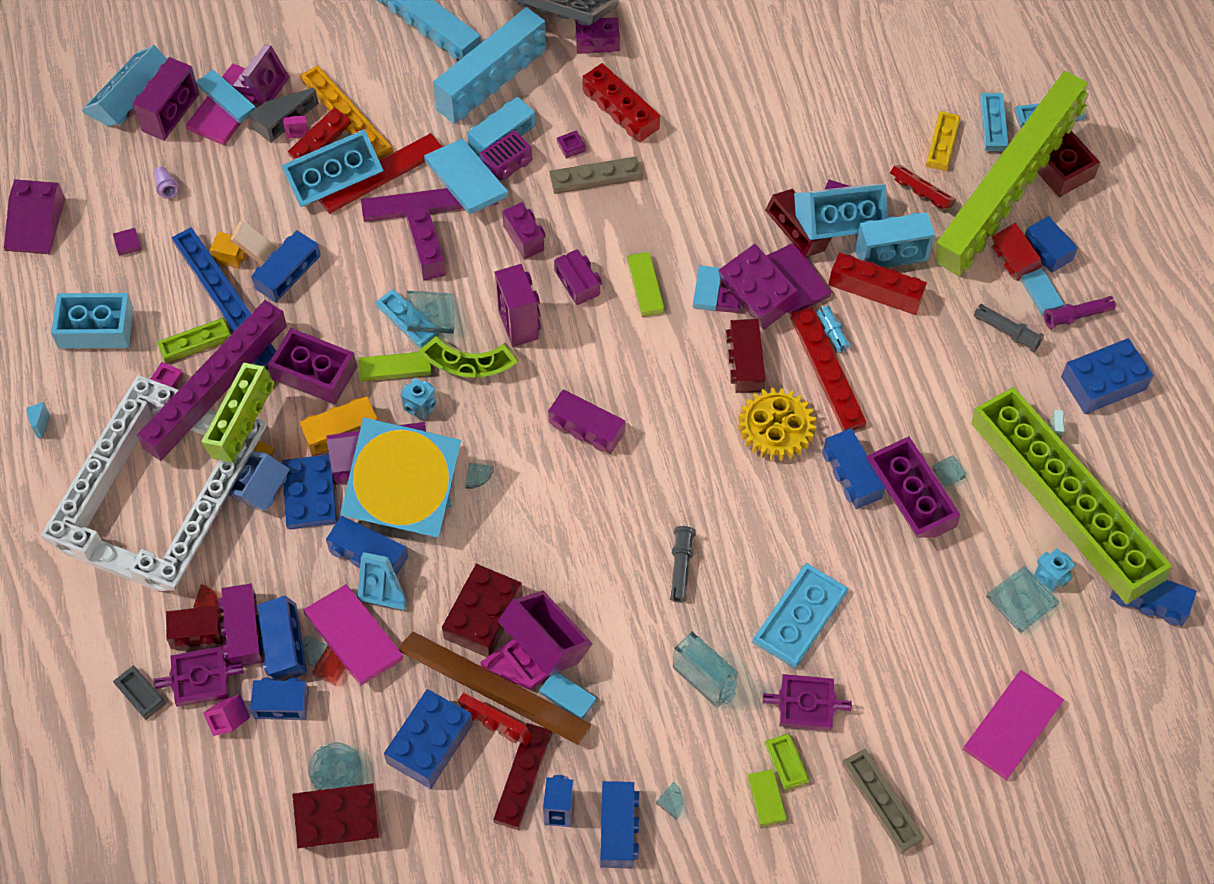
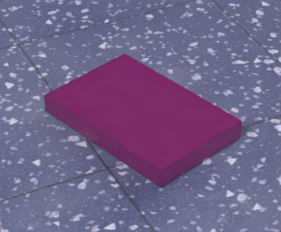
[766,243,831,315]

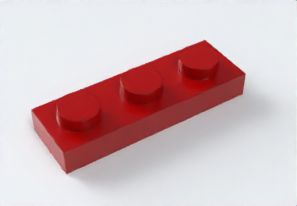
[287,107,351,160]
[890,165,956,209]
[457,692,532,746]

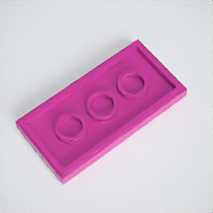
[186,63,257,146]
[303,584,403,686]
[962,670,1064,781]

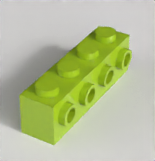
[201,363,275,463]

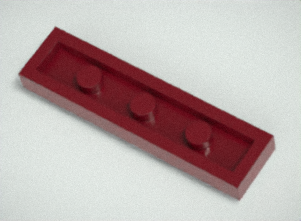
[493,723,552,831]

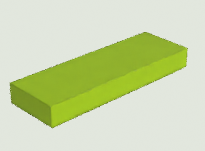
[627,252,664,317]
[157,317,231,364]
[359,352,432,382]

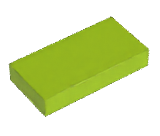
[764,733,809,791]
[747,769,786,827]

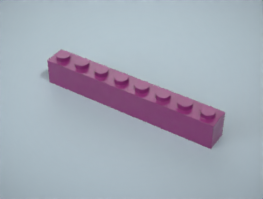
[137,300,287,461]

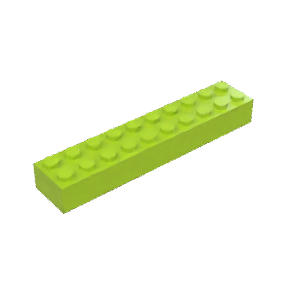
[936,70,1089,277]
[971,387,1172,604]

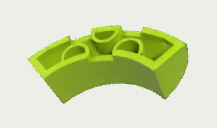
[418,335,519,378]

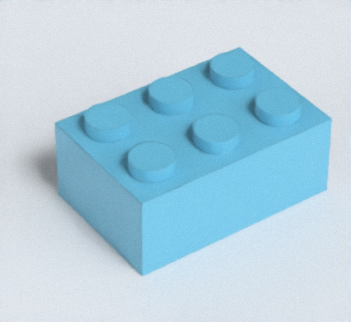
[855,212,935,268]
[51,293,134,349]

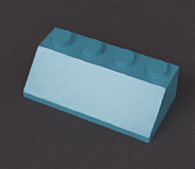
[82,45,167,127]
[281,129,384,207]
[794,184,888,240]

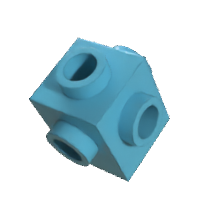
[401,378,437,420]
[1034,548,1075,592]

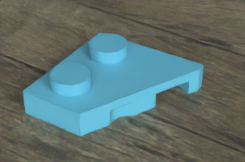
[358,552,407,610]

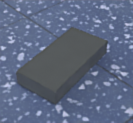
[113,665,166,720]

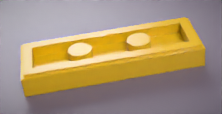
[925,111,961,171]

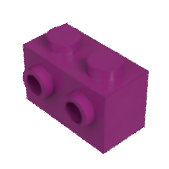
[575,17,620,54]
[502,202,546,259]

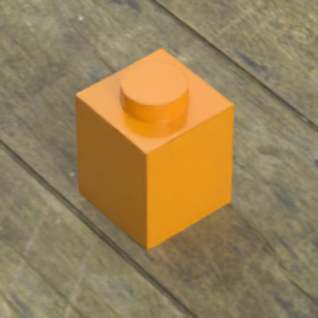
[209,231,248,269]

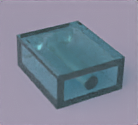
[673,631,738,709]

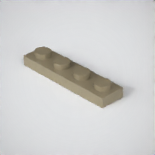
[549,156,642,194]
[842,749,924,854]

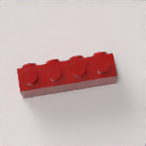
[582,63,660,143]
[828,252,927,315]

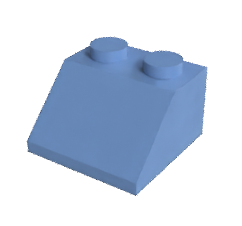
[228,451,290,511]

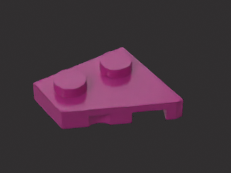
[480,639,550,691]

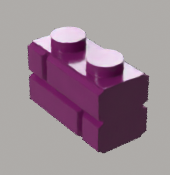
[554,249,602,306]

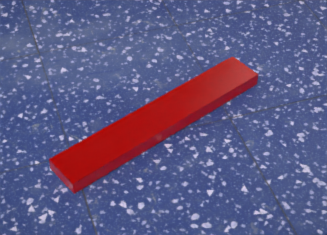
[319,133,442,214]

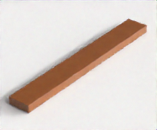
[399,631,591,745]

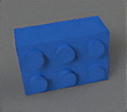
[1061,338,1154,414]
[384,689,473,789]

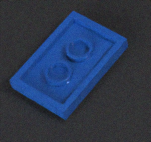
[282,454,337,529]

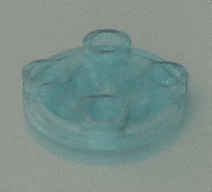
[308,742,362,790]

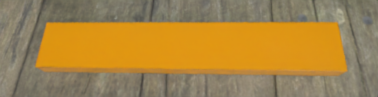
[300,65,393,160]

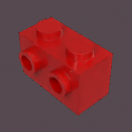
[991,222,1042,280]

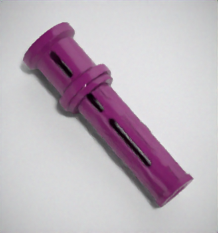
[1044,296,1116,329]

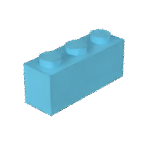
[467,96,536,156]

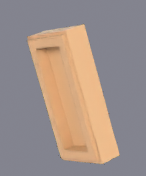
[230,221,278,265]

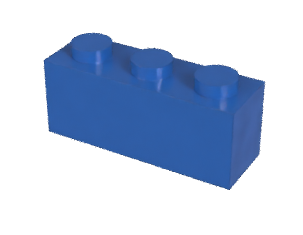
[251,230,321,303]
[822,428,885,509]
[326,516,408,576]
[1110,579,1197,626]
[257,596,307,681]
[600,781,640,868]

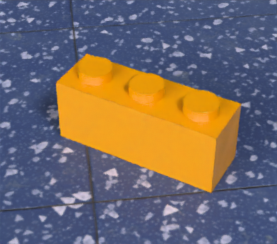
[299,396,378,456]

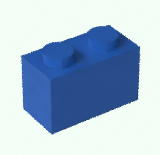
[1025,216,1078,273]
[250,677,309,720]
[543,775,574,827]

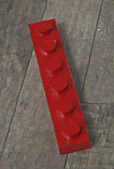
[790,307,867,432]

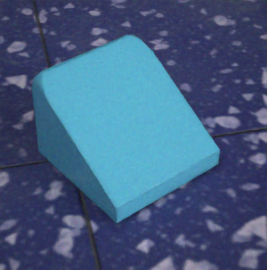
[26,402,49,439]

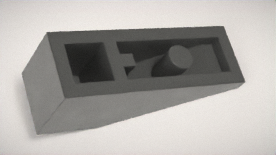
[249,88,319,143]

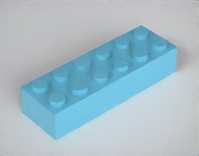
[433,7,546,124]

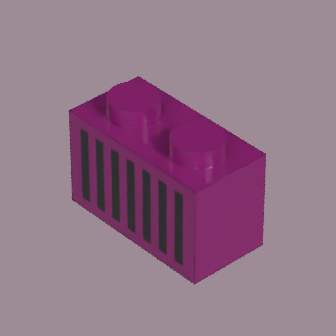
[480,130,532,181]

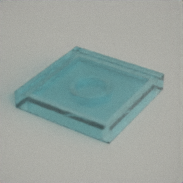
[406,291,455,334]
[986,565,1059,634]

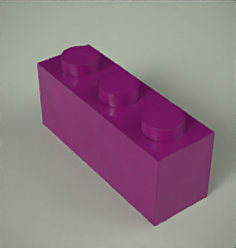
[405,205,446,281]
[548,389,626,454]
[218,583,263,666]

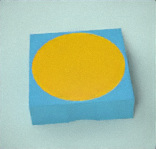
[340,417,461,538]

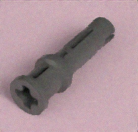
[974,303,1044,353]
[670,526,696,603]

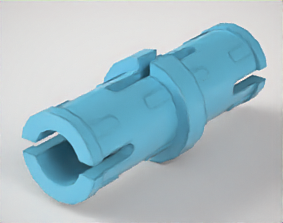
[817,306,851,353]

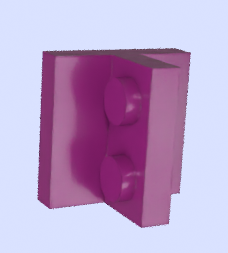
[233,44,290,106]

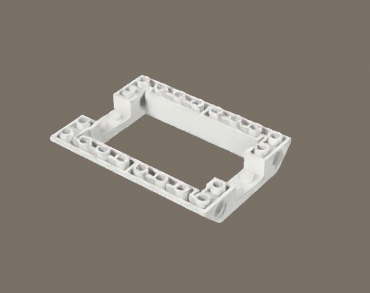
[40,375,267,591]

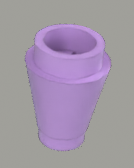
[153,166,178,198]

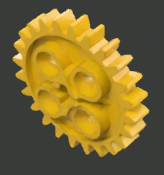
[738,387,816,461]

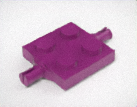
[154,646,244,707]
[762,674,852,731]

